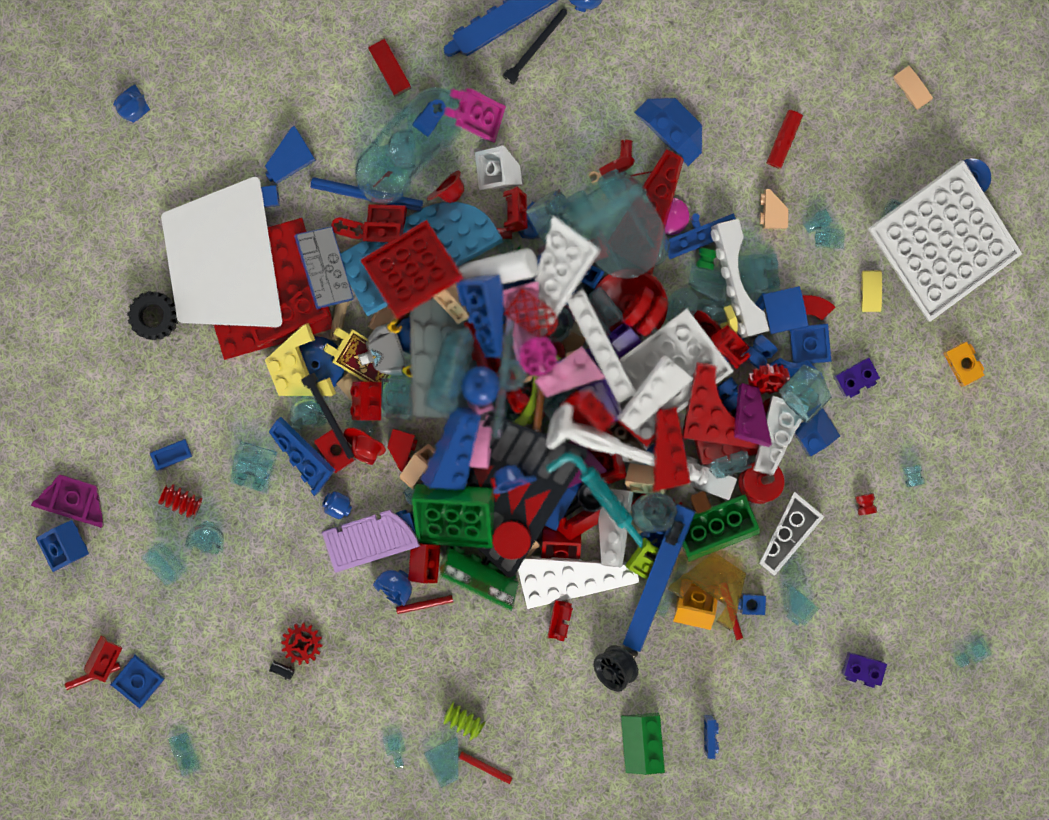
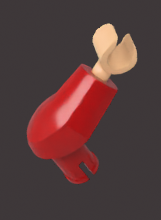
[589,139,635,185]

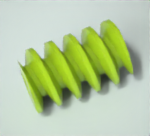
[443,701,486,741]

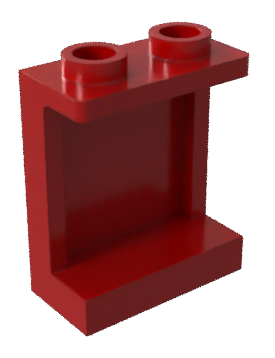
[559,390,615,432]

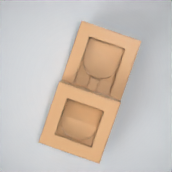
[894,66,933,110]

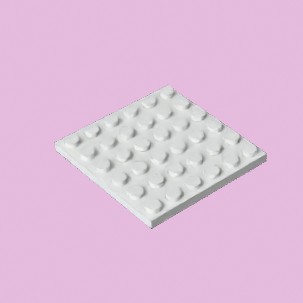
[868,160,1022,322]

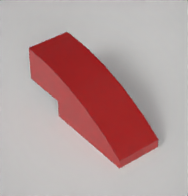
[368,39,411,97]

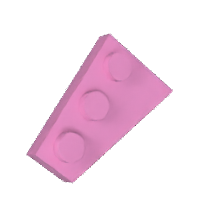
[535,347,605,397]

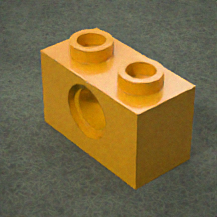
[943,342,985,387]

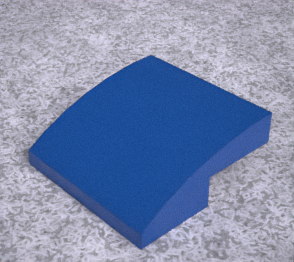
[762,286,808,335]

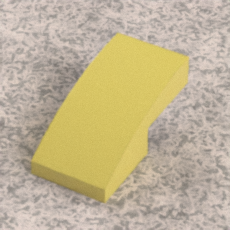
[861,271,882,312]
[720,305,738,333]

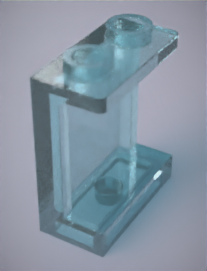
[142,542,188,586]

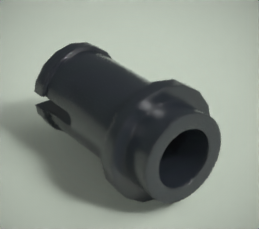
[665,520,685,546]
[269,660,295,680]

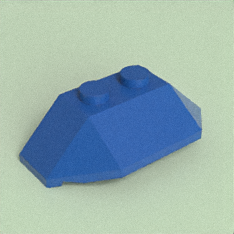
[634,98,702,166]

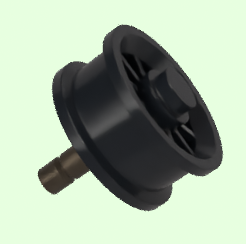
[593,645,639,692]

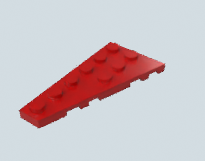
[605,149,684,274]

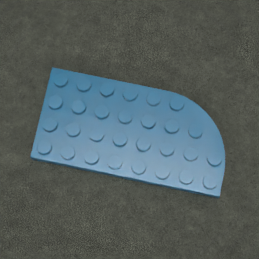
[340,202,504,317]

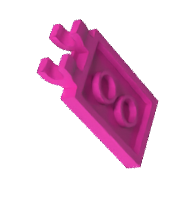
[444,88,506,143]

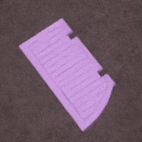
[322,509,420,573]

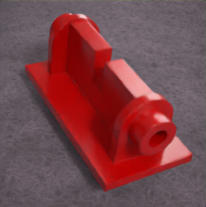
[547,600,573,641]

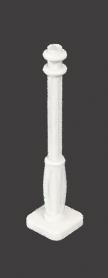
[546,403,709,487]

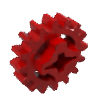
[748,364,790,395]
[281,623,323,665]

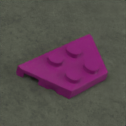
[31,474,104,528]

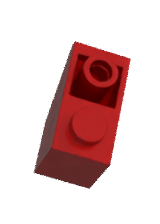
[387,429,418,472]

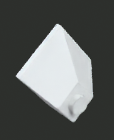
[475,146,522,190]

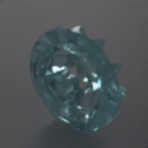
[498,359,527,391]

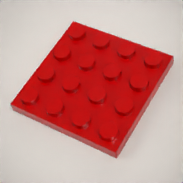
[360,220,464,319]

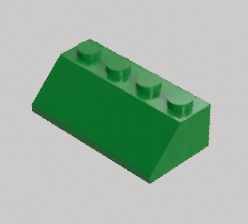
[682,494,760,562]

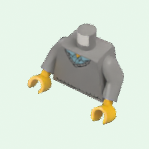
[358,319,412,377]

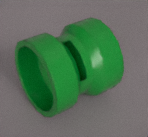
[695,248,717,271]

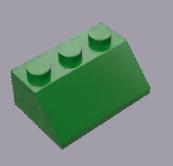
[621,712,665,775]

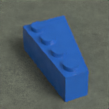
[420,407,481,490]

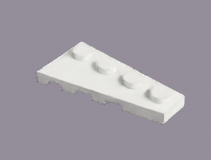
[753,396,809,475]
[598,489,633,568]

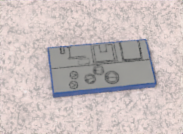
[294,226,354,309]

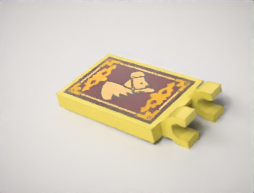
[323,327,391,392]

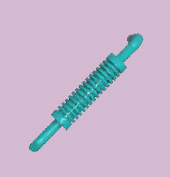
[546,453,643,548]

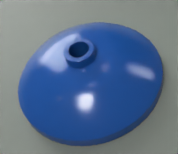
[299,336,345,387]

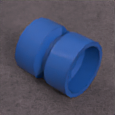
[742,334,778,369]
[717,377,738,412]

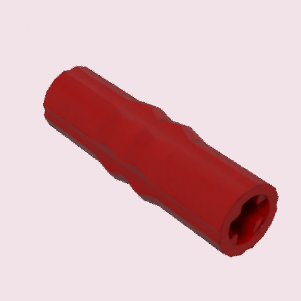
[766,110,803,169]

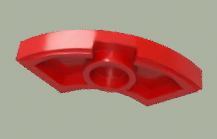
[803,295,836,321]

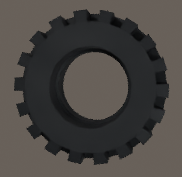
[127,291,178,340]

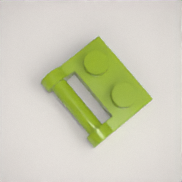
[625,538,659,580]

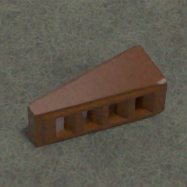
[691,490,711,513]

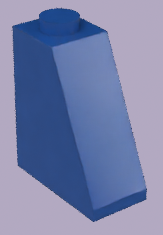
[265,126,316,184]

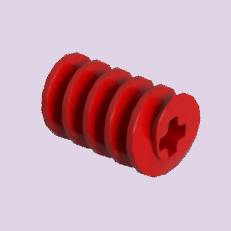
[158,484,203,519]

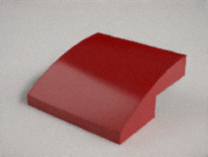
[363,204,407,243]

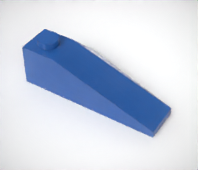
[456,275,503,357]

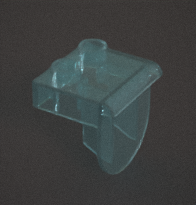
[560,170,665,278]

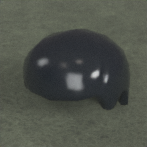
[577,483,602,512]

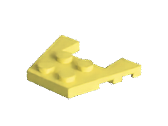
[265,324,336,396]

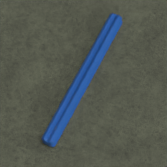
[310,177,423,211]

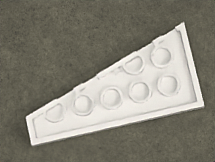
[535,216,600,338]
[518,556,639,609]

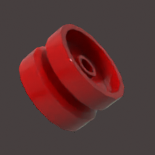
[621,286,668,336]

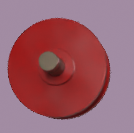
[738,462,785,504]

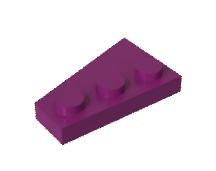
[734,383,772,447]

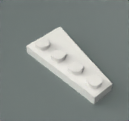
[618,356,693,431]

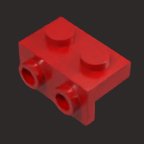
[350,382,382,420]

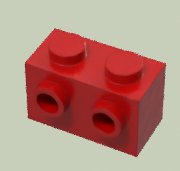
[408,543,441,583]

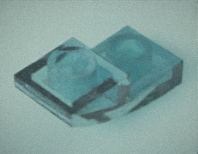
[168,732,201,776]

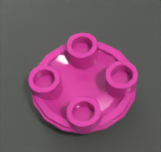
[664,198,689,235]
[519,337,557,376]

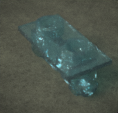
[709,451,752,479]

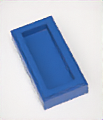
[149,439,193,471]

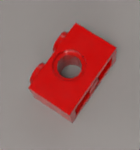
[314,429,355,473]

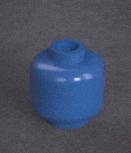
[322,491,352,519]

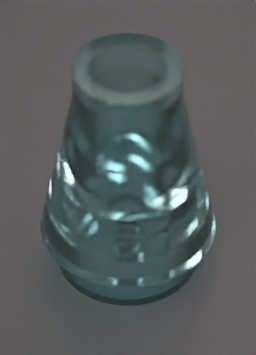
[803,209,833,234]

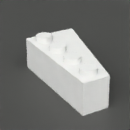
[759,492,824,576]

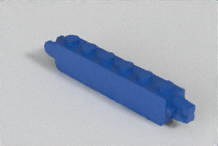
[443,0,558,57]

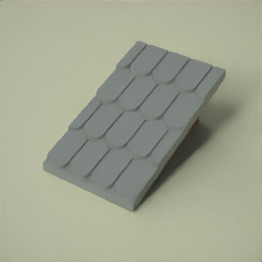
[410,298,486,421]

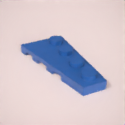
[269,417,335,496]

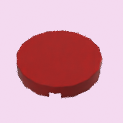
[492,520,531,560]

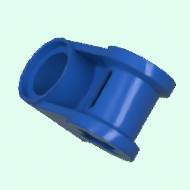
[412,99,446,137]

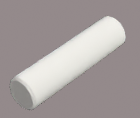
[457,249,538,284]

